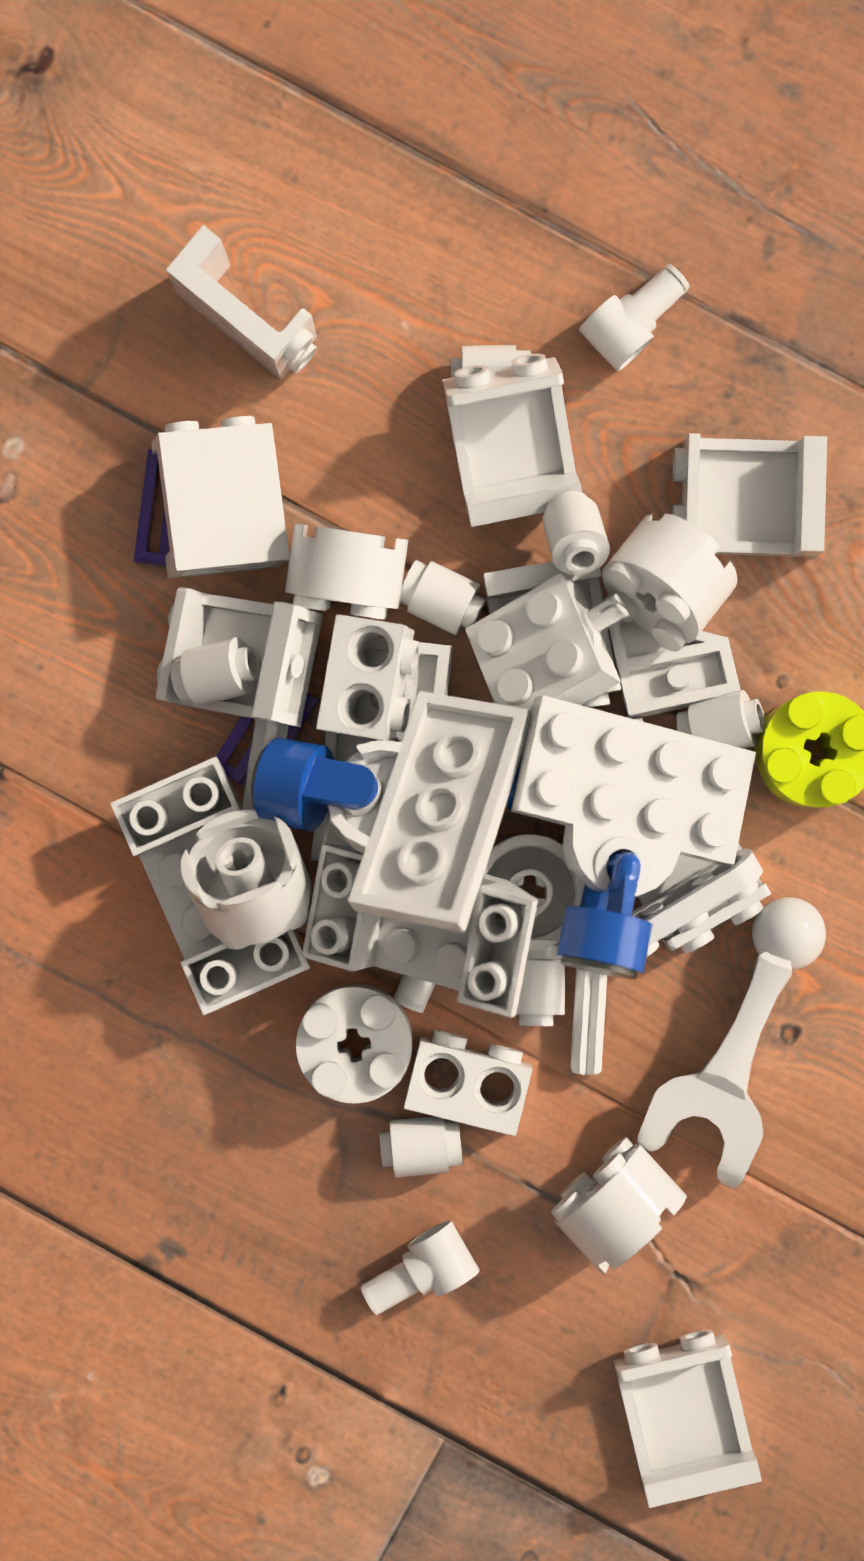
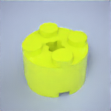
[754,692,864,808]

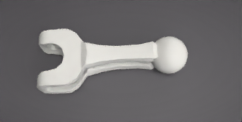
[638,897,826,1190]

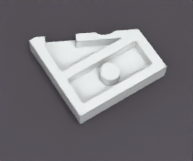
[608,620,741,719]

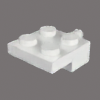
[465,573,629,714]

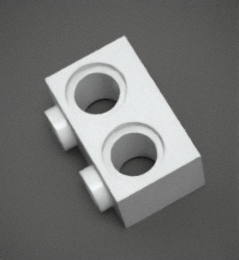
[316,614,420,741]
[404,1030,533,1136]

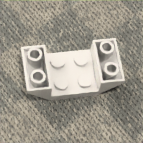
[110,756,310,1015]
[302,843,538,1018]

